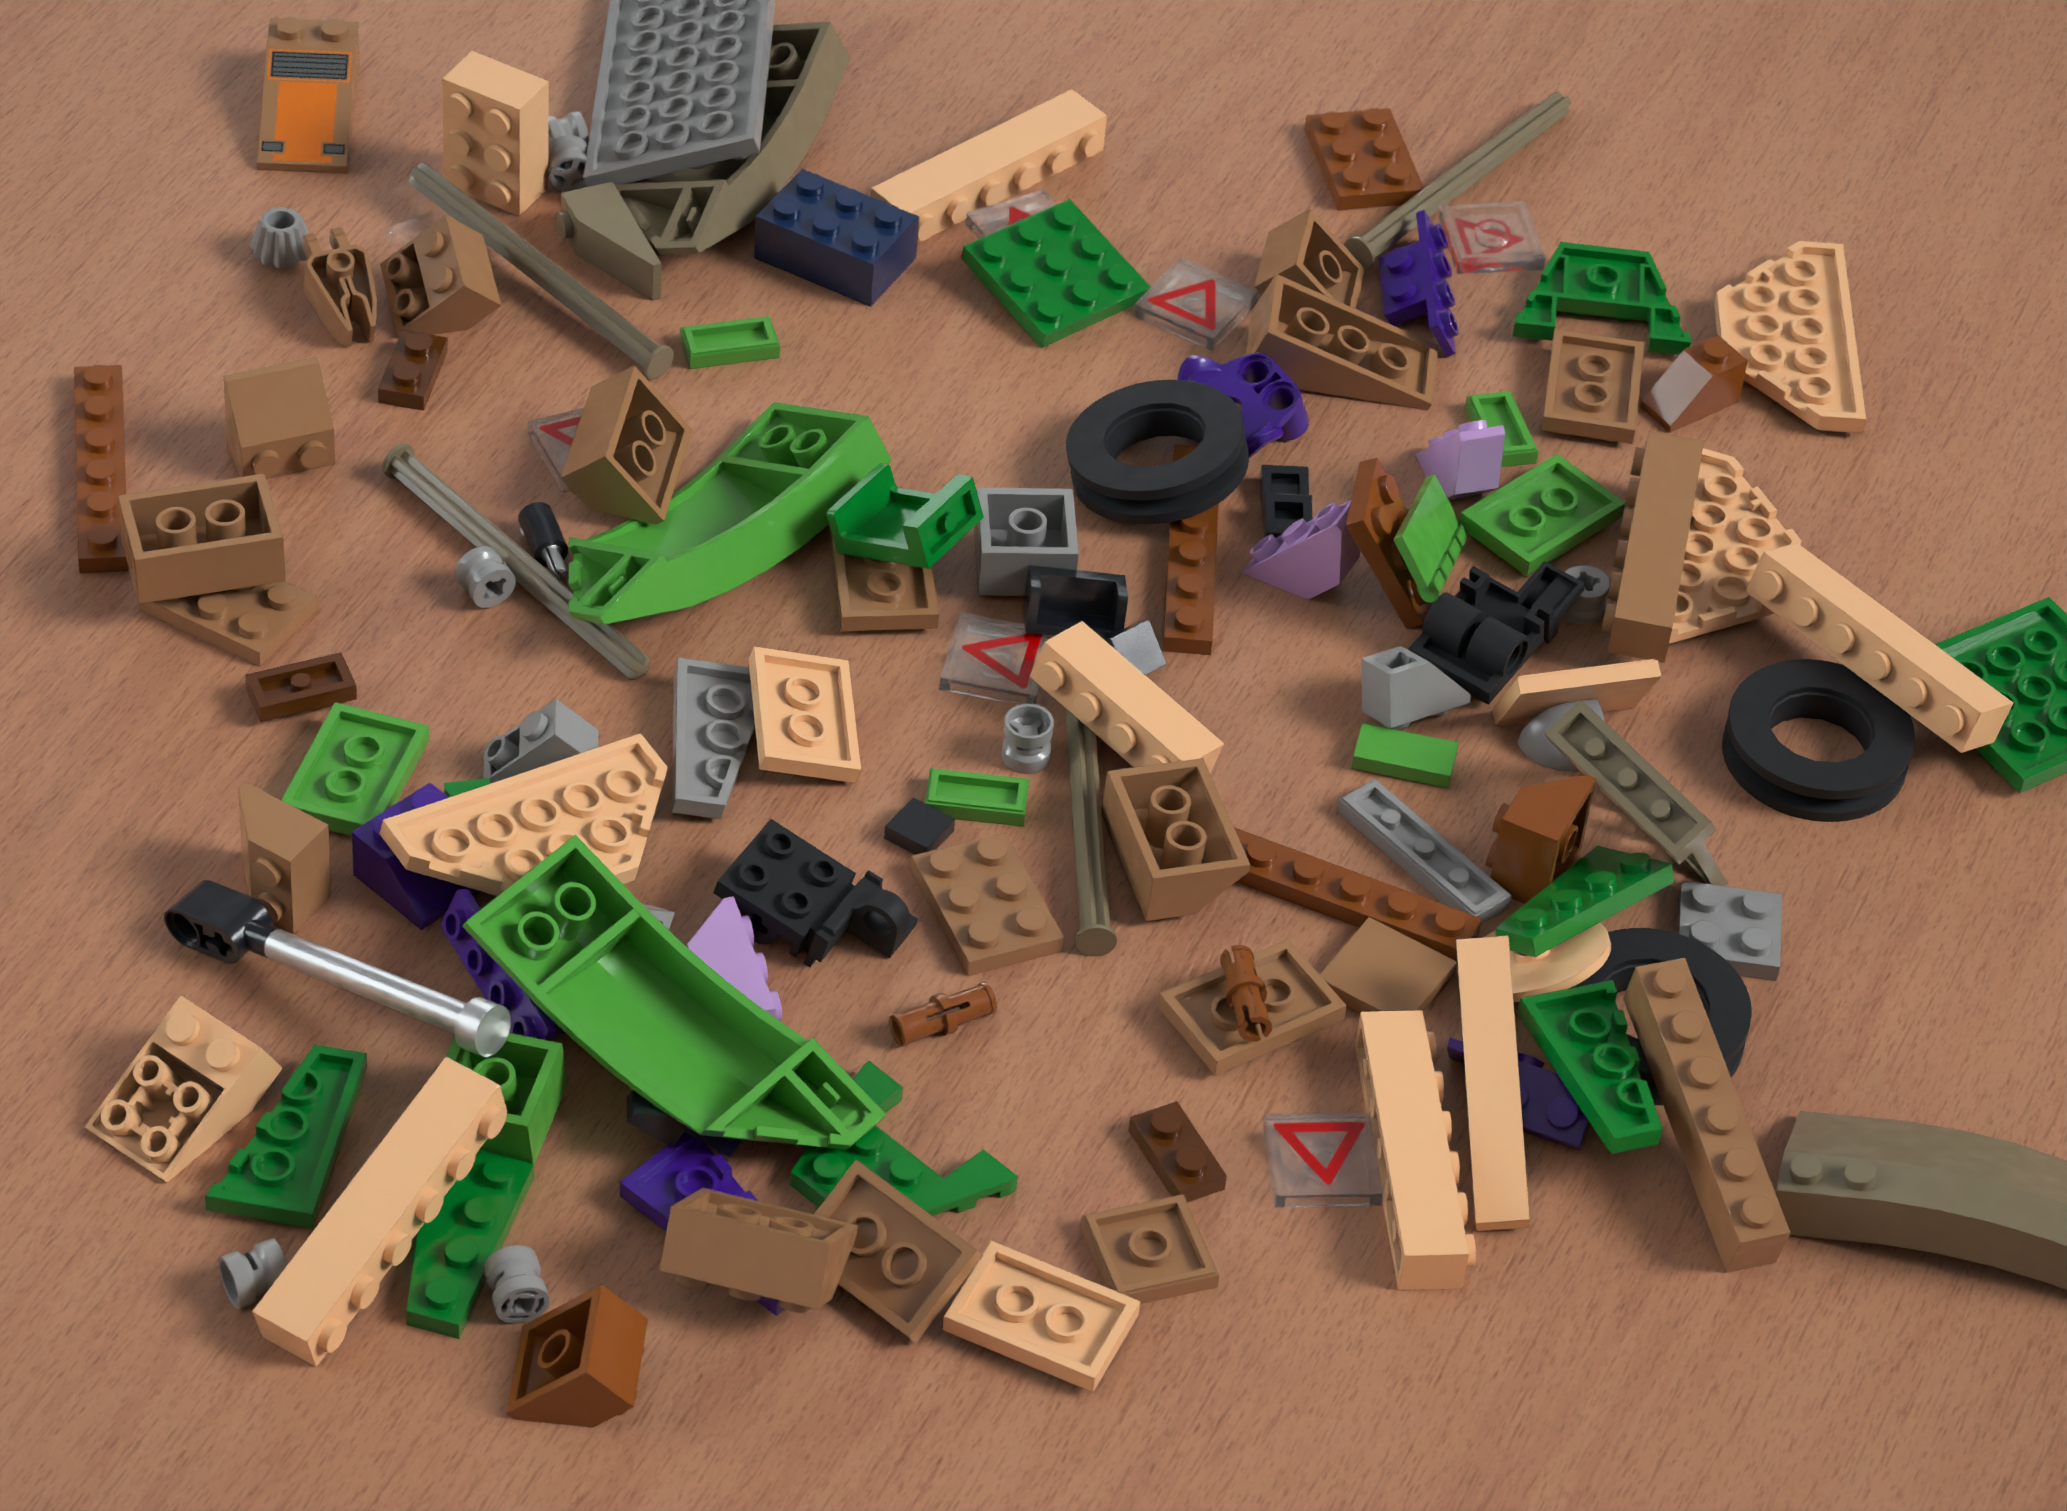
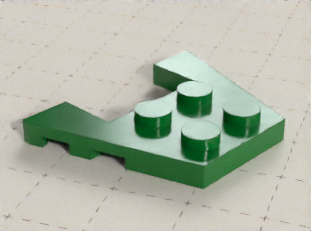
[1513,242,1691,355]
[790,1061,1018,1216]

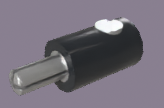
[518,502,568,580]

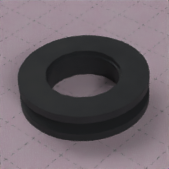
[1066,380,1249,525]
[1722,659,1915,822]
[1571,928,1752,1105]

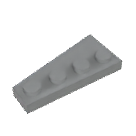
[672,657,755,819]

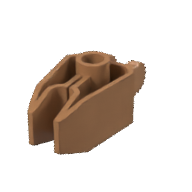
[302,227,377,347]

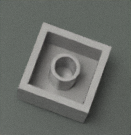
[974,487,1079,596]

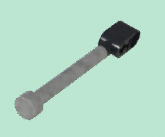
[164,880,511,1057]

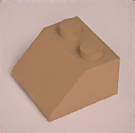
[1254,209,1366,309]
[223,357,335,479]
[238,782,331,934]

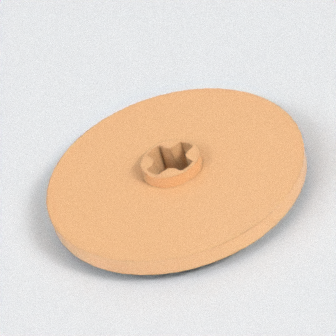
[1484,923,1611,1002]

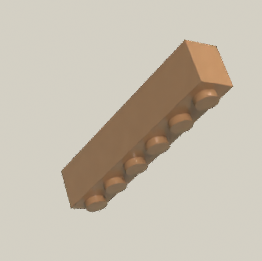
[1602,430,1704,663]
[1623,958,1790,1273]

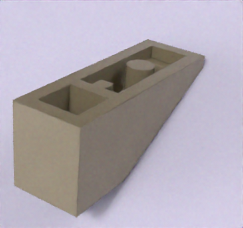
[556,182,662,301]

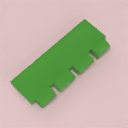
[1393,473,1468,603]

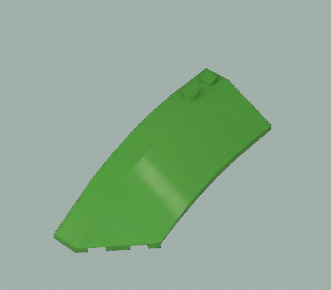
[568,402,892,625]
[462,834,886,1150]

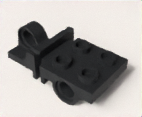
[1408,561,1585,705]
[713,819,918,967]

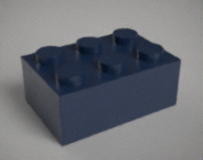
[754,169,919,307]

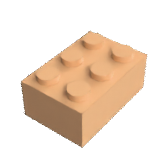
[442,51,549,217]

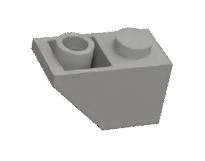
[1361,646,1470,729]
[483,699,599,784]

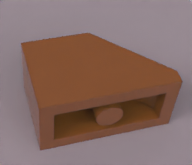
[1640,335,1748,433]

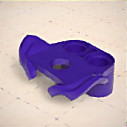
[1177,353,1309,458]

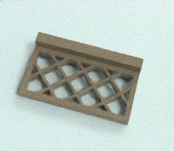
[1544,700,1728,886]

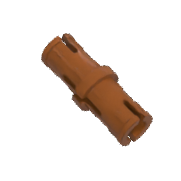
[1220,945,1272,1042]
[889,982,997,1047]

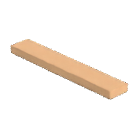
[1456,936,1530,1231]

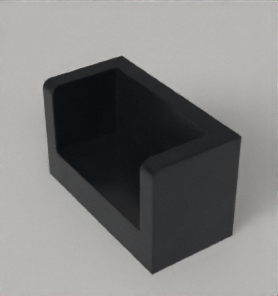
[1023,565,1128,639]

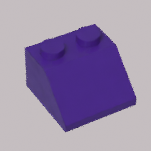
[352,783,481,930]

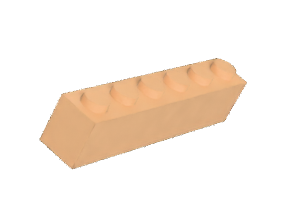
[871,89,1107,243]
[1746,543,2013,753]
[1355,1010,1476,1290]
[252,1057,507,1367]

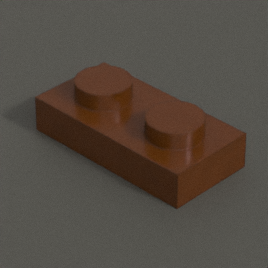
[378,330,448,411]
[245,652,357,722]
[1128,1101,1227,1202]

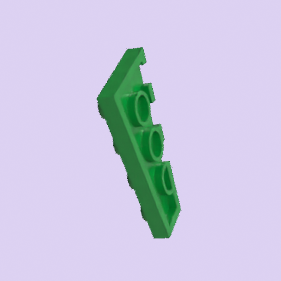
[1495,845,1674,957]
[1517,980,1662,1154]
[205,1044,367,1228]
[406,1149,534,1339]

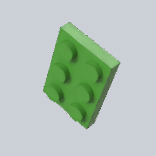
[1459,454,1625,576]
[281,702,430,836]

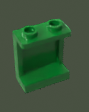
[827,463,984,569]

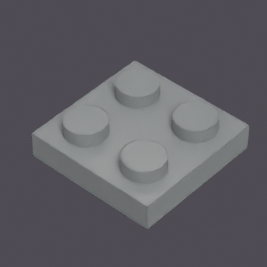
[1677,880,1782,981]

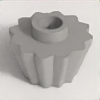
[250,207,310,269]

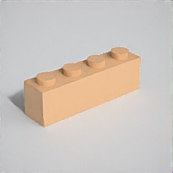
[1030,621,1224,773]

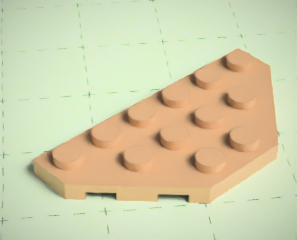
[1714,241,1866,433]
[1669,448,1802,644]
[380,733,668,896]

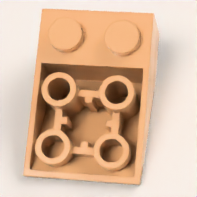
[85,995,283,1183]

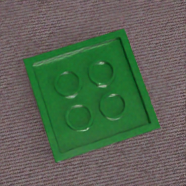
[961,199,1151,348]

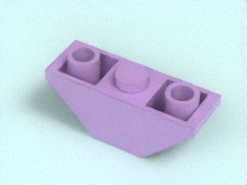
[1415,420,1505,500]
[1241,500,1360,600]
[687,896,782,1021]

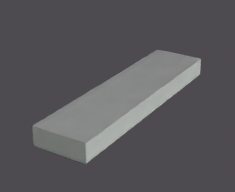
[1336,779,1512,924]

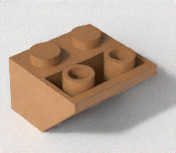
[380,214,501,336]

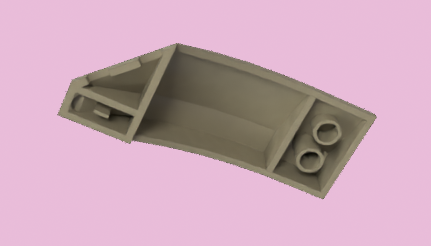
[614,22,851,255]
[1776,1111,2067,1290]

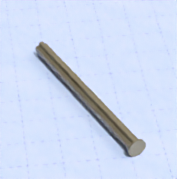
[1344,92,1571,270]
[409,162,674,379]
[382,444,650,680]
[1065,708,1117,956]

